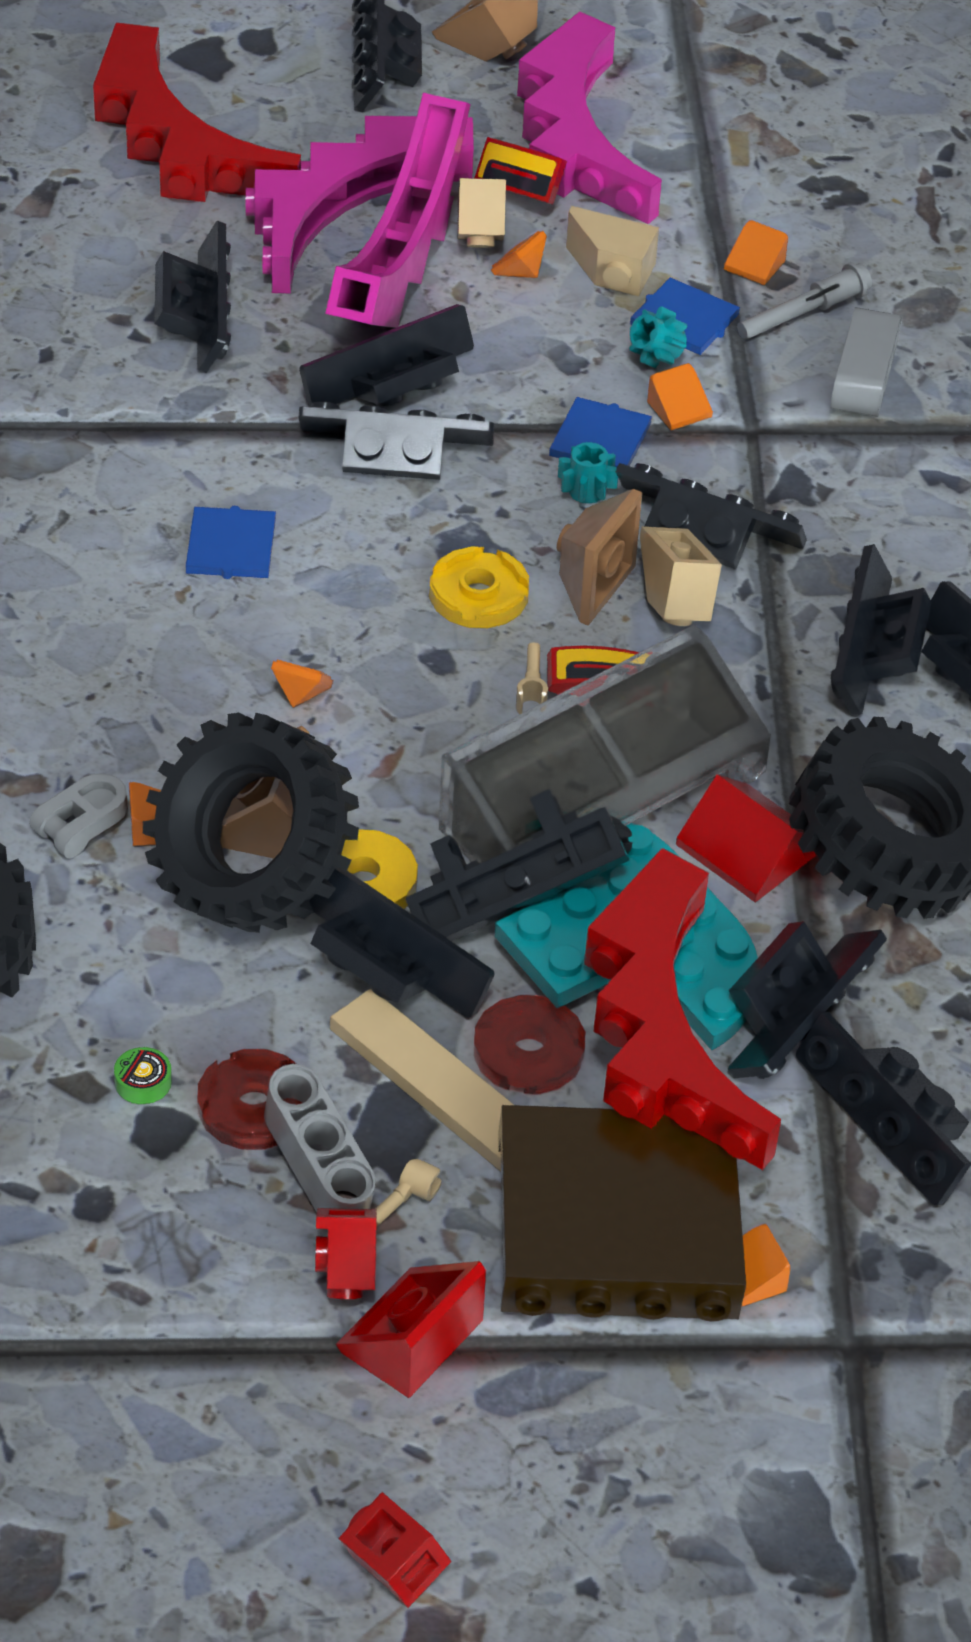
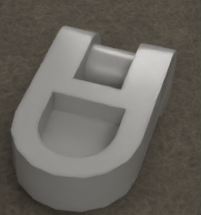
[29,773,128,858]

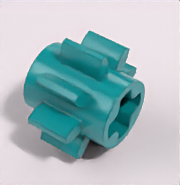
[629,306,688,368]
[558,442,618,504]

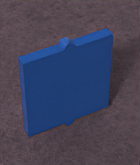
[630,277,740,355]
[549,397,652,468]
[186,506,276,579]

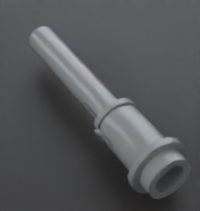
[737,262,872,340]

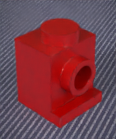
[315,1208,377,1299]
[338,1492,452,1608]

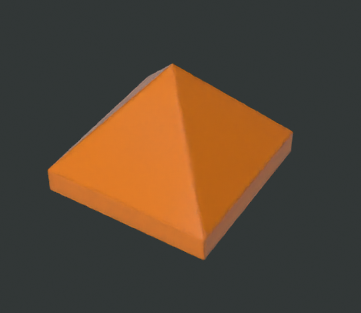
[491,231,547,278]
[271,659,334,708]

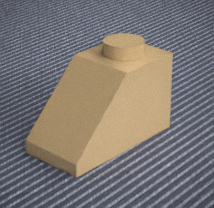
[457,178,506,248]
[566,206,659,296]
[640,526,722,626]

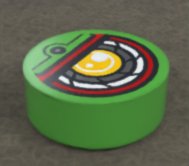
[114,1047,172,1104]

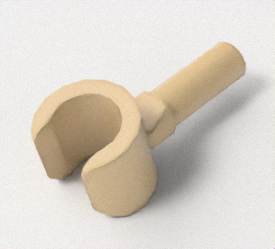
[516,642,548,715]
[375,1159,441,1226]

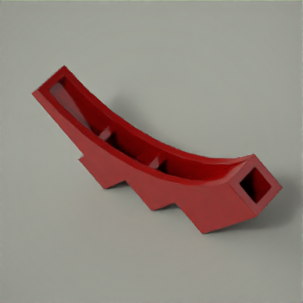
[93,22,301,202]
[584,848,781,1170]

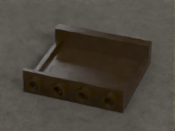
[498,1105,746,1322]

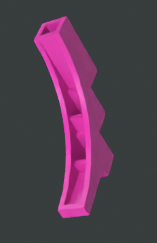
[517,11,662,224]
[325,93,471,328]
[245,116,474,294]

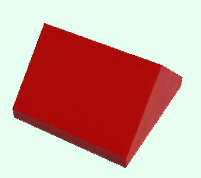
[676,774,816,903]
[335,1261,486,1398]

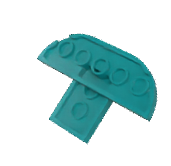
[494,812,758,1050]

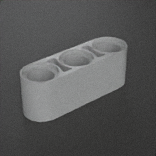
[831,307,902,417]
[264,1064,376,1213]

